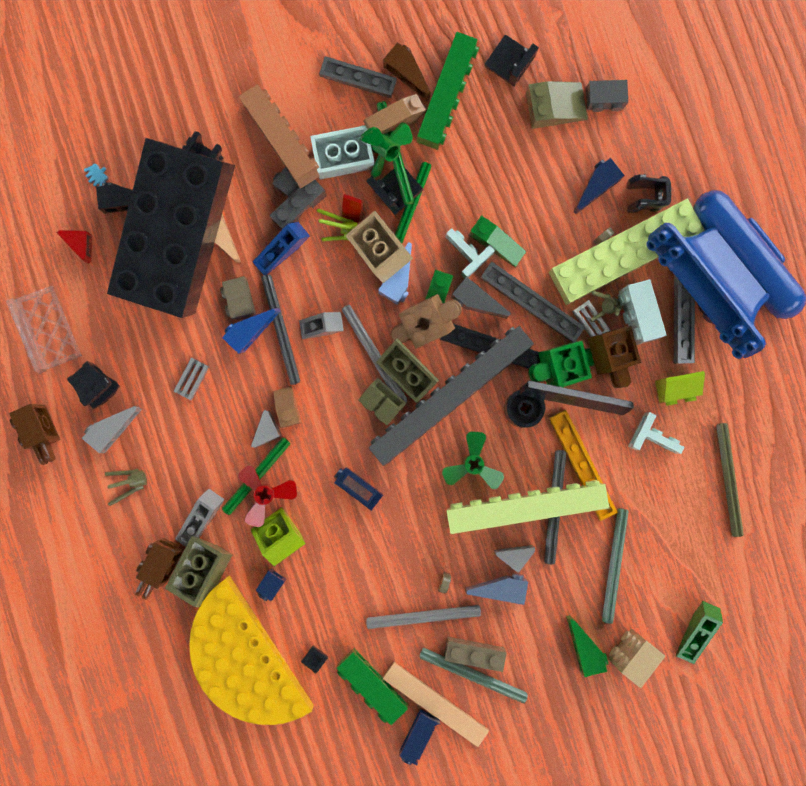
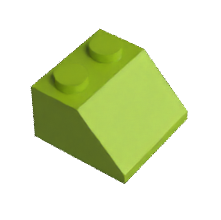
[655,371,705,406]
[251,507,306,566]

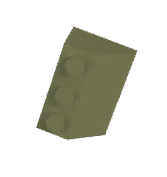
[376,339,439,403]
[165,536,233,607]

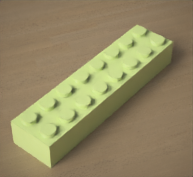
[548,198,705,305]
[446,480,610,534]

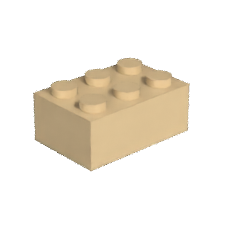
[345,211,413,283]
[608,629,665,688]

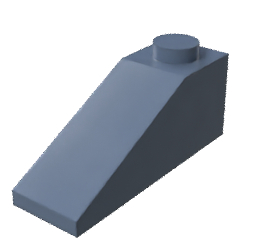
[465,573,528,605]

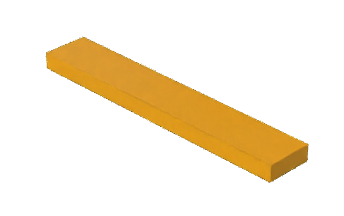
[548,409,618,521]

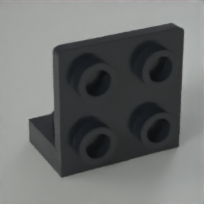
[485,35,539,87]
[366,168,423,215]

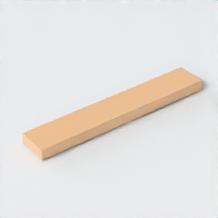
[383,662,489,747]

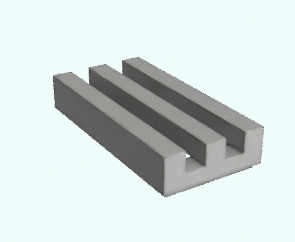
[174,358,209,400]

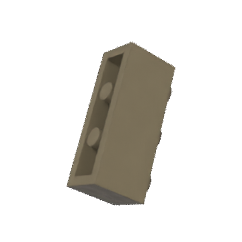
[444,636,507,672]

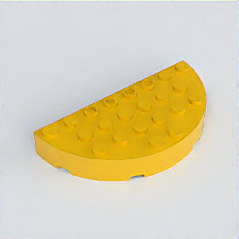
[190,575,314,725]

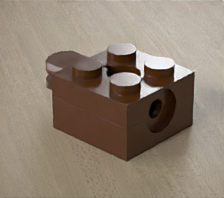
[587,326,641,388]
[9,403,61,465]
[135,538,184,600]

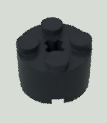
[504,390,546,428]

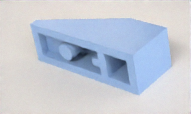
[378,242,412,305]

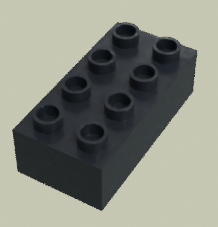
[107,138,235,318]

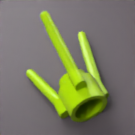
[317,209,358,241]

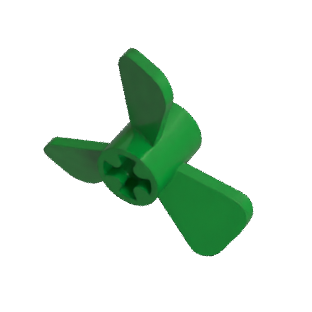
[360,122,413,178]
[442,431,504,489]

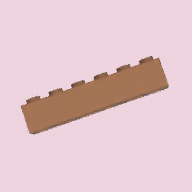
[239,84,320,189]

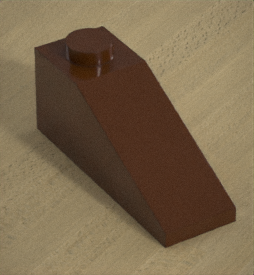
[383,42,430,101]

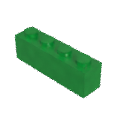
[336,648,408,725]

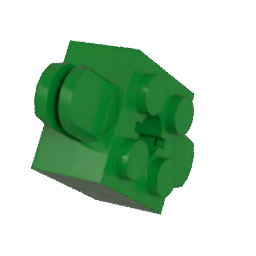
[528,341,595,387]

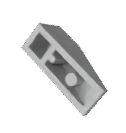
[82,406,142,453]
[175,489,225,546]

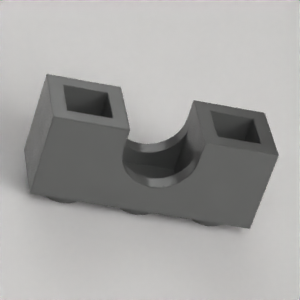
[270,180,326,230]

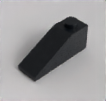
[96,182,132,214]

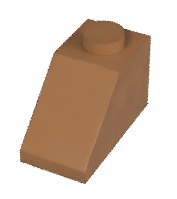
[273,386,302,428]

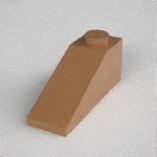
[363,94,426,134]

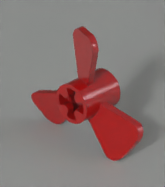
[238,465,298,527]

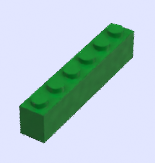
[417,32,480,150]

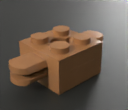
[391,294,462,349]

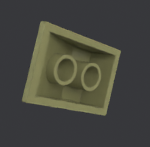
[526,81,588,129]

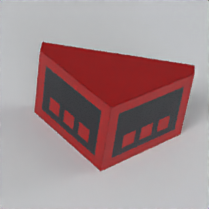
[56,230,92,264]

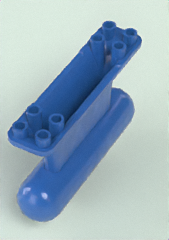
[646,190,806,359]

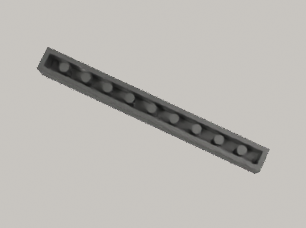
[369,326,534,466]

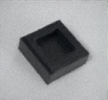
[301,645,328,673]

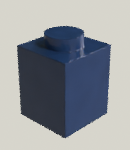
[255,569,287,601]

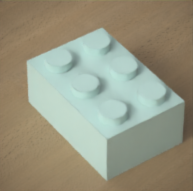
[310,125,374,180]
[618,279,667,345]

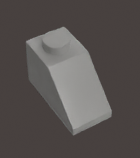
[299,312,344,339]

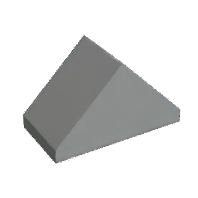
[251,410,281,448]
[494,545,535,573]

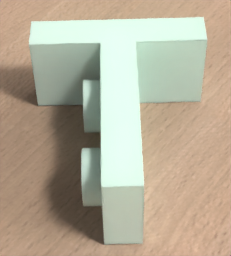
[445,228,495,279]
[628,412,684,454]

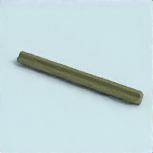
[716,423,744,537]

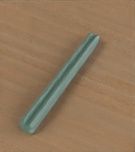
[602,508,629,624]
[419,648,528,703]

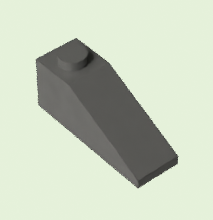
[451,277,511,319]

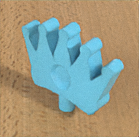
[84,164,109,187]

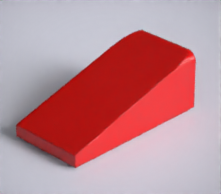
[342,194,364,223]

